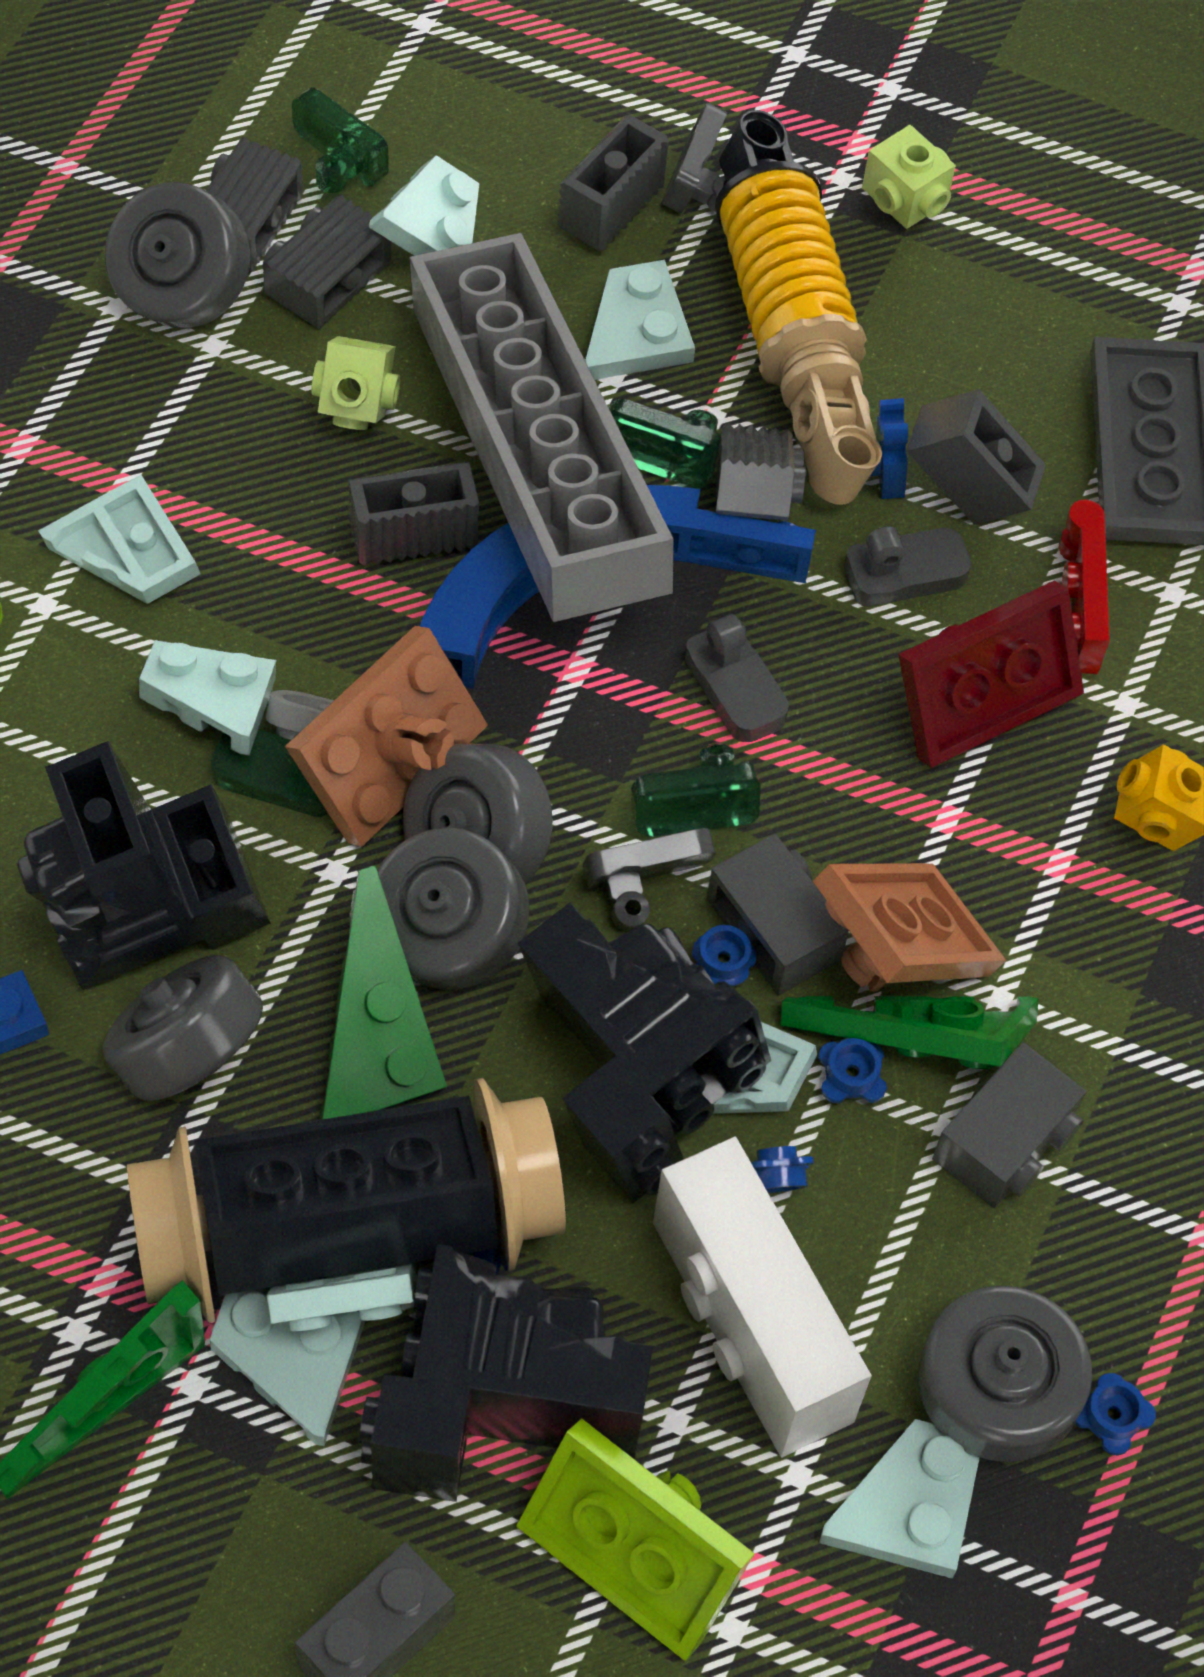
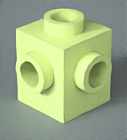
[862,125,956,229]
[311,336,400,430]

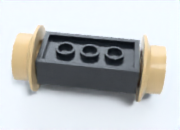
[127,1078,566,1323]

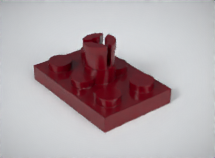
[898,580,1084,768]

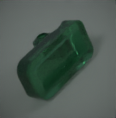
[292,87,389,194]
[609,399,721,489]
[211,730,328,817]
[631,743,761,837]

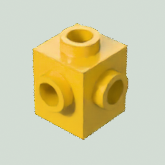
[1114,744,1204,851]

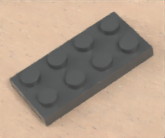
[1090,337,1204,545]

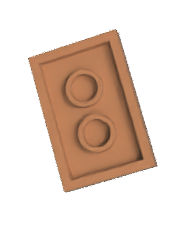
[285,626,488,847]
[813,863,1006,992]

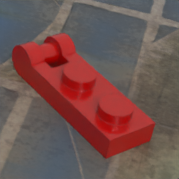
[1058,499,1110,674]

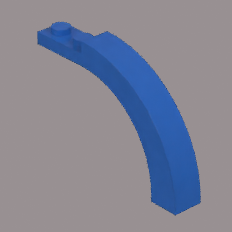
[420,485,816,689]

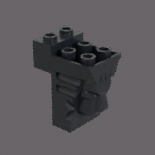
[17,741,271,990]
[518,902,772,1204]
[360,1244,653,1502]

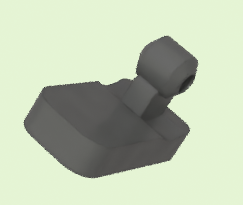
[661,102,727,214]
[844,527,971,607]
[685,614,789,742]
[582,828,716,932]

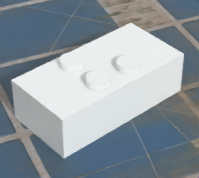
[653,1136,872,1458]

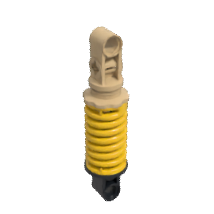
[715,110,882,505]

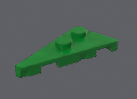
[319,865,447,1120]
[781,996,1039,1069]
[0,1280,206,1499]

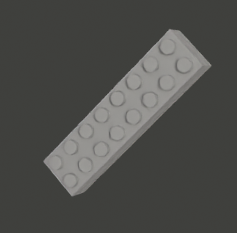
[410,233,673,622]

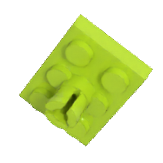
[516,1418,755,1661]

